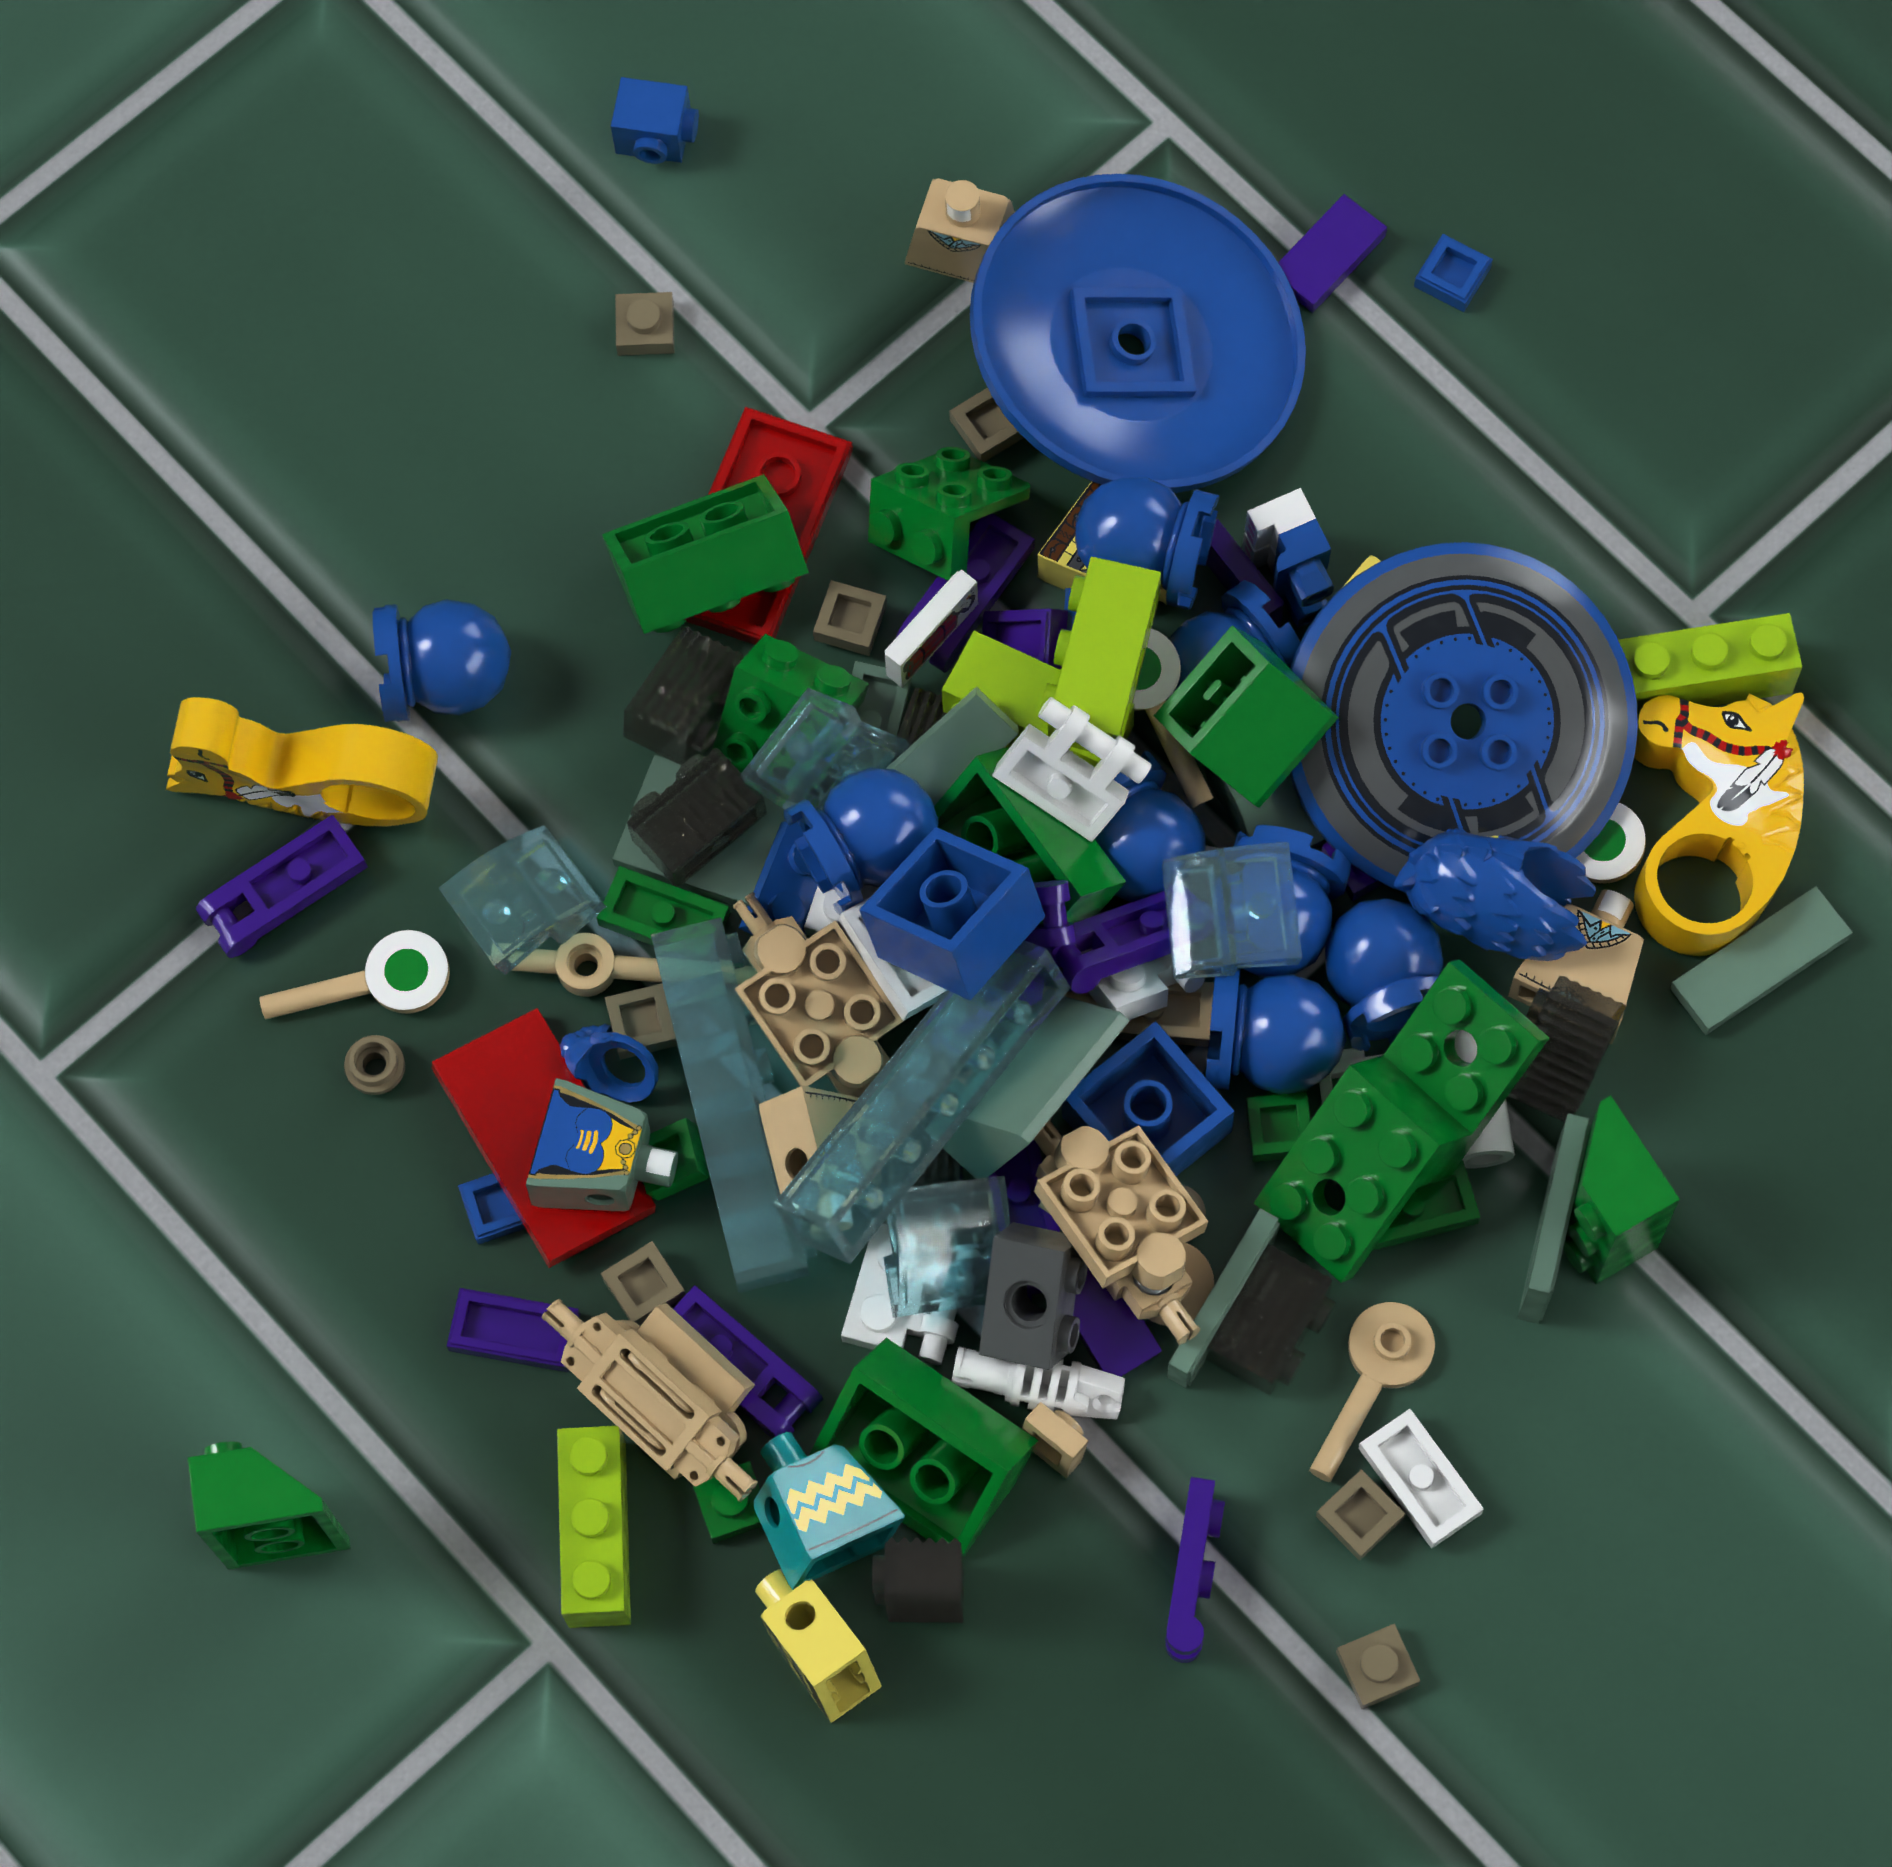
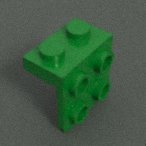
[868,447,1030,580]
[712,634,869,804]

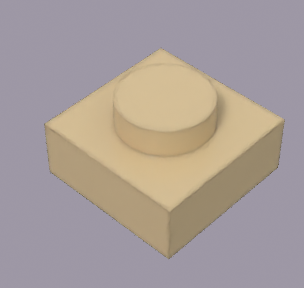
[1022,1402,1089,1479]

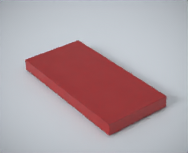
[686,407,853,645]
[432,1008,656,1268]

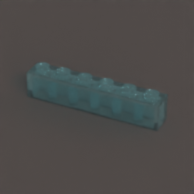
[651,917,818,1293]
[773,941,1070,1264]

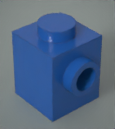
[611,77,699,164]

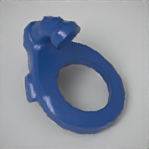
[560,1024,659,1103]

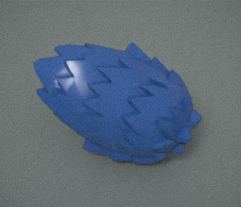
[1394,828,1596,961]

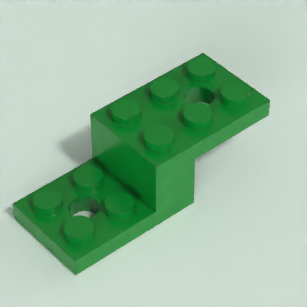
[1254,959,1550,1283]

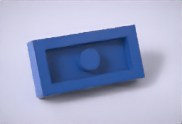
[739,821,818,935]

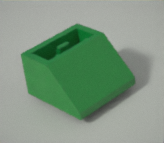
[1154,625,1339,808]

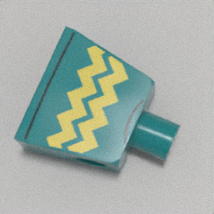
[754,1432,905,1590]

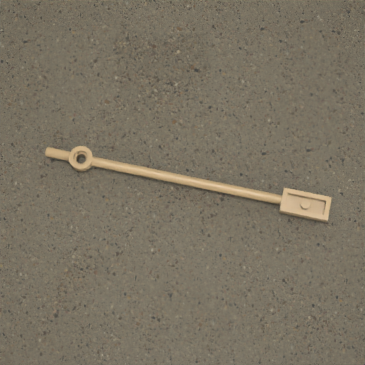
[495,933,1214,1047]

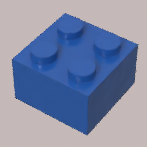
[859,827,1045,1000]
[1062,1021,1235,1176]

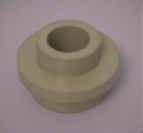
[344,1035,405,1095]

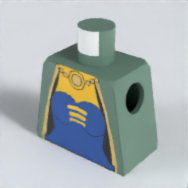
[526,1078,678,1211]

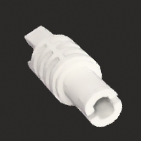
[952,1346,1125,1420]

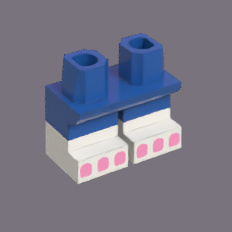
[1242,488,1334,628]

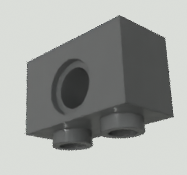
[979,1222,1088,1370]

